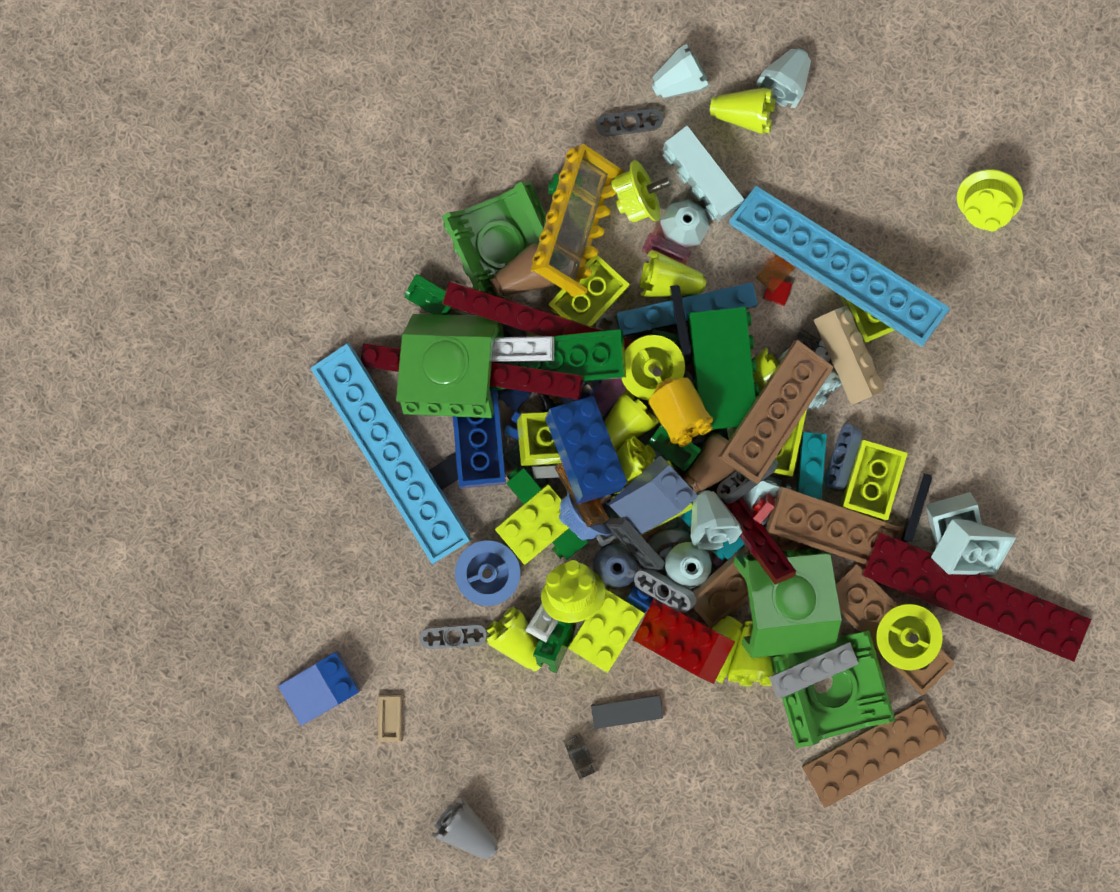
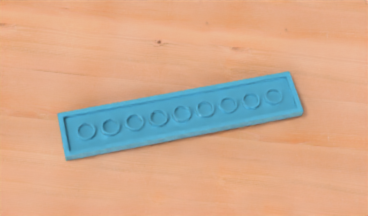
[729,186,950,348]
[310,343,472,564]

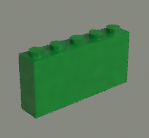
[687,307,759,429]

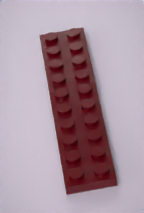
[861,532,1092,662]

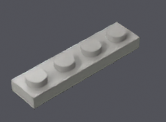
[769,642,859,699]

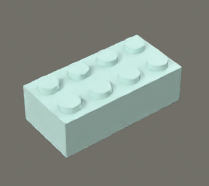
[662,126,744,223]

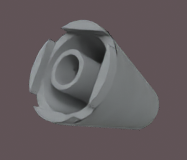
[432,798,498,859]

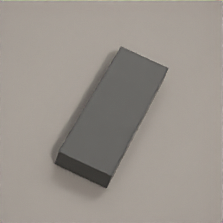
[606,518,665,569]
[591,695,663,729]

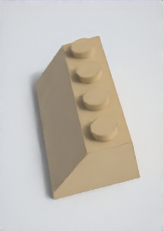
[814,305,885,405]

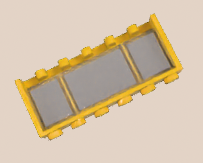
[530,144,624,297]

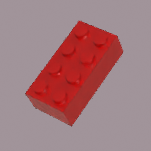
[633,599,735,684]

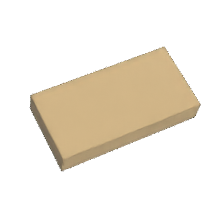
[378,695,402,742]

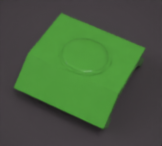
[442,181,569,296]
[396,314,504,418]
[734,548,842,658]
[771,630,896,748]

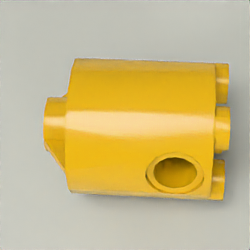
[649,378,713,447]

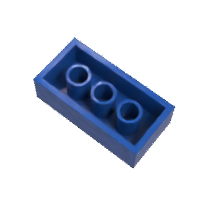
[453,390,506,489]
[545,396,627,504]

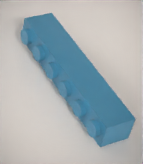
[616,282,758,337]

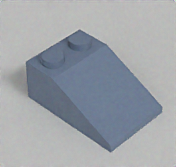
[608,455,698,535]

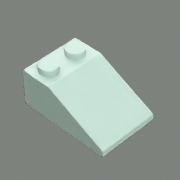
[926,492,982,545]
[931,519,1017,575]

